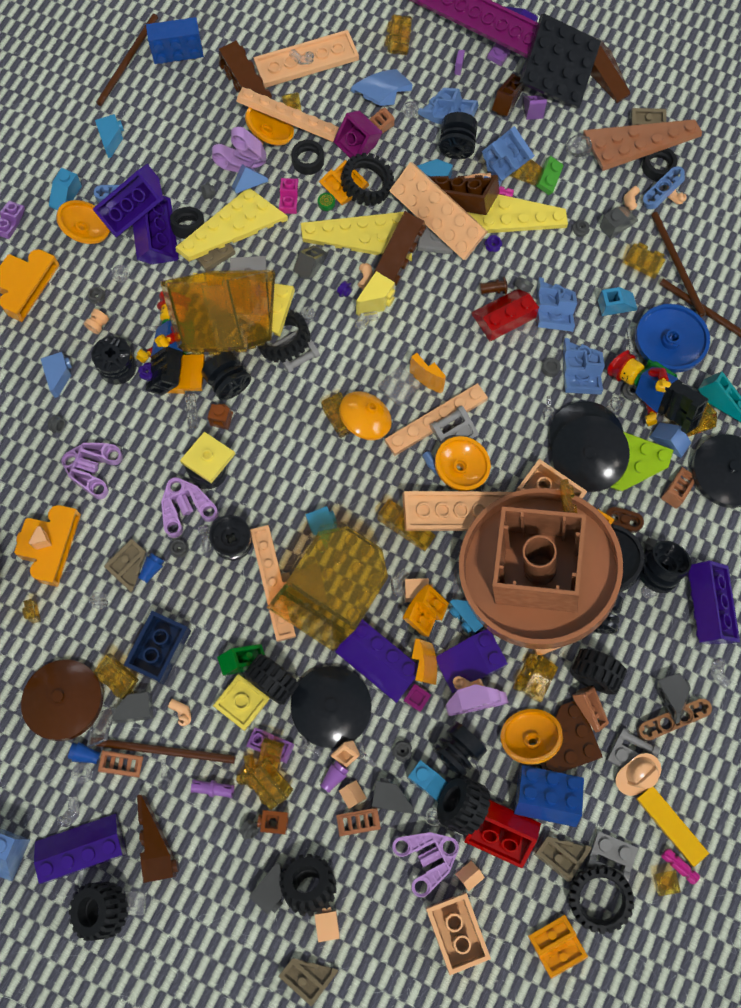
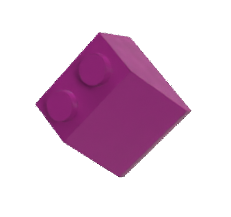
[333,110,383,158]

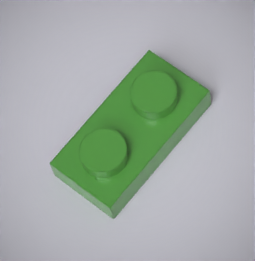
[536,156,564,195]

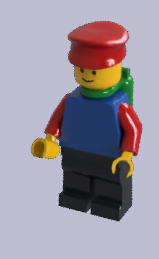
[135,290,194,396]
[607,350,709,434]

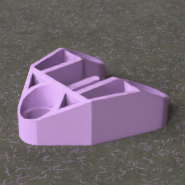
[212,127,266,172]
[61,443,123,499]
[161,477,219,538]
[446,684,508,716]
[392,832,459,897]

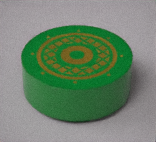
[318,193,335,211]

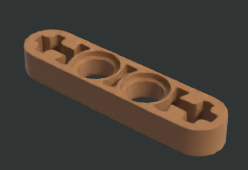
[637,699,712,741]

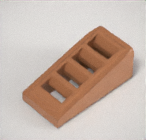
[369,107,395,134]
[661,467,695,509]
[572,686,609,732]
[97,750,143,778]
[336,808,381,837]

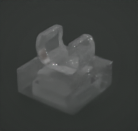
[124,891,147,916]

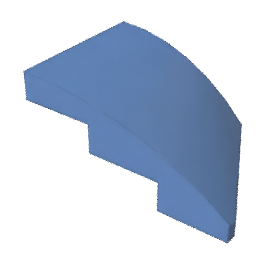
[351,69,413,106]
[418,88,479,125]
[482,126,535,181]
[537,277,577,332]
[563,338,605,395]

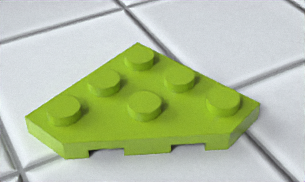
[610,432,674,492]

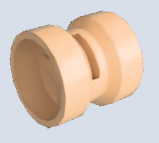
[84,309,109,334]

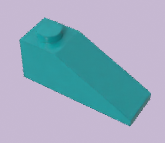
[698,371,741,422]

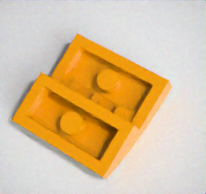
[319,160,369,205]
[410,353,446,393]
[167,354,205,394]
[403,584,449,637]
[412,638,437,685]
[528,915,588,979]

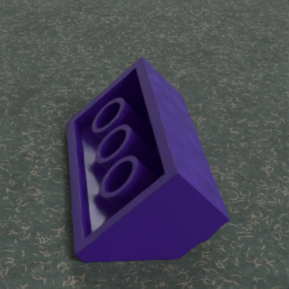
[93,163,163,238]
[133,196,179,264]
[688,560,740,645]
[335,618,418,703]
[34,813,128,884]

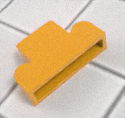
[0,249,59,322]
[14,505,81,587]

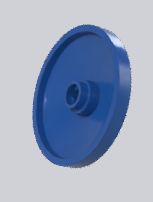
[635,304,710,373]

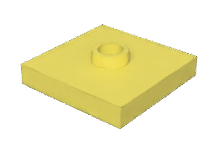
[180,432,236,484]
[213,674,270,731]

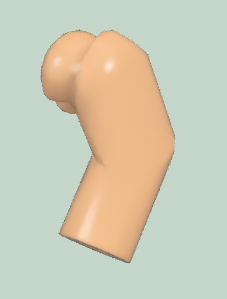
[623,186,640,211]
[358,263,373,290]
[453,676,484,690]
[168,698,192,726]

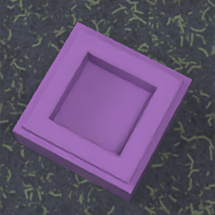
[454,50,465,76]

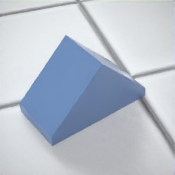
[232,164,269,193]
[649,422,691,458]

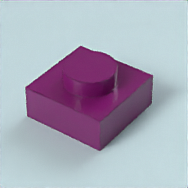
[403,684,431,712]

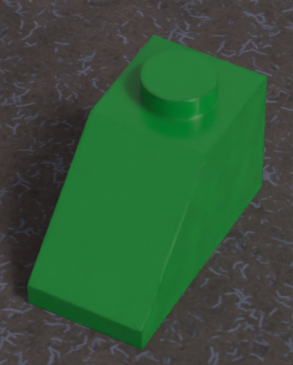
[217,644,265,676]

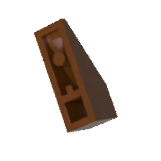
[492,74,525,116]

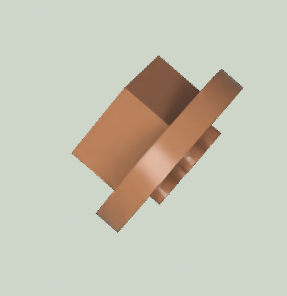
[459,488,623,649]

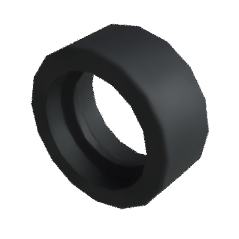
[291,140,324,175]
[642,148,678,181]
[170,207,204,239]

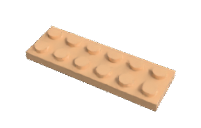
[253,30,359,88]
[389,162,488,260]
[402,491,513,531]

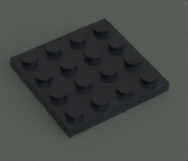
[519,13,601,109]

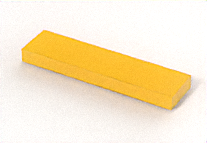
[636,787,710,867]

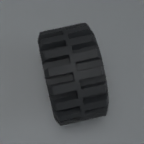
[570,648,627,695]
[243,654,299,705]
[436,775,490,835]
[279,854,337,916]
[69,882,128,941]

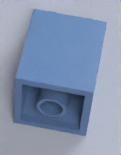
[0,828,30,881]

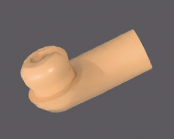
[667,182,687,205]

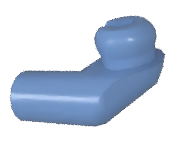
[422,451,439,476]

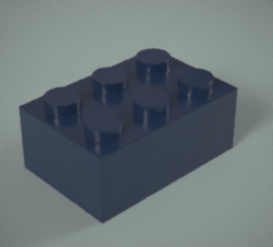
[124,611,191,685]

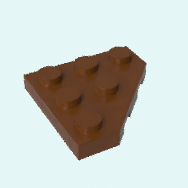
[539,701,603,773]

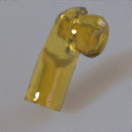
[236,754,257,785]

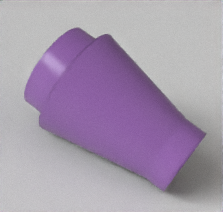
[320,761,349,793]

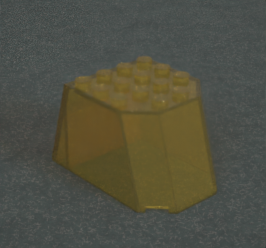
[160,270,275,355]
[267,521,388,651]

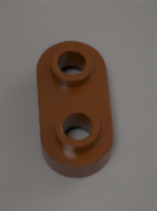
[605,507,644,533]

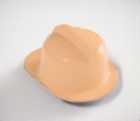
[615,753,661,796]

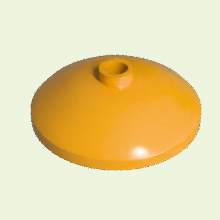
[245,107,294,145]
[56,200,110,244]
[339,391,392,440]
[435,436,491,491]
[500,709,563,764]

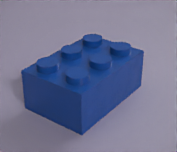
[146,17,204,64]
[514,765,584,827]

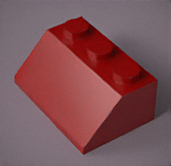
[471,289,539,342]
[464,800,541,868]

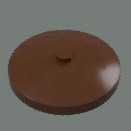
[21,660,103,741]

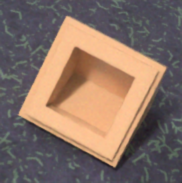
[29,526,52,550]
[331,741,360,768]
[339,780,367,809]
[455,860,485,892]

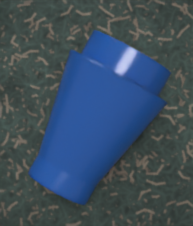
[138,553,164,583]
[68,742,100,764]

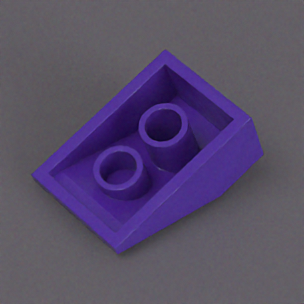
[436,629,508,694]

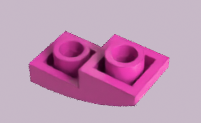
[279,178,299,214]

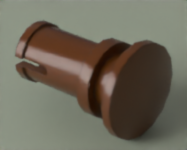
[480,276,508,295]

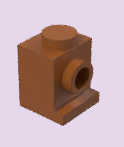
[207,404,233,430]
[257,810,289,835]

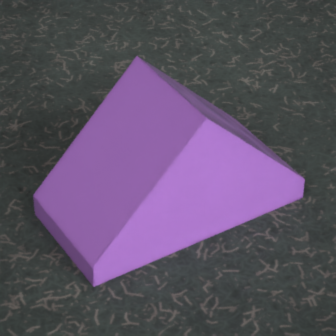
[523,95,547,120]

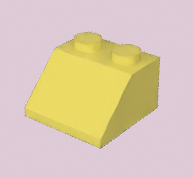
[356,271,396,316]

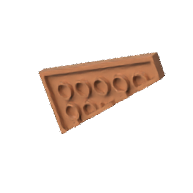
[583,119,702,171]

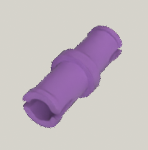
[191,779,235,798]

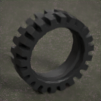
[341,153,394,206]
[254,310,311,363]
[568,864,634,934]

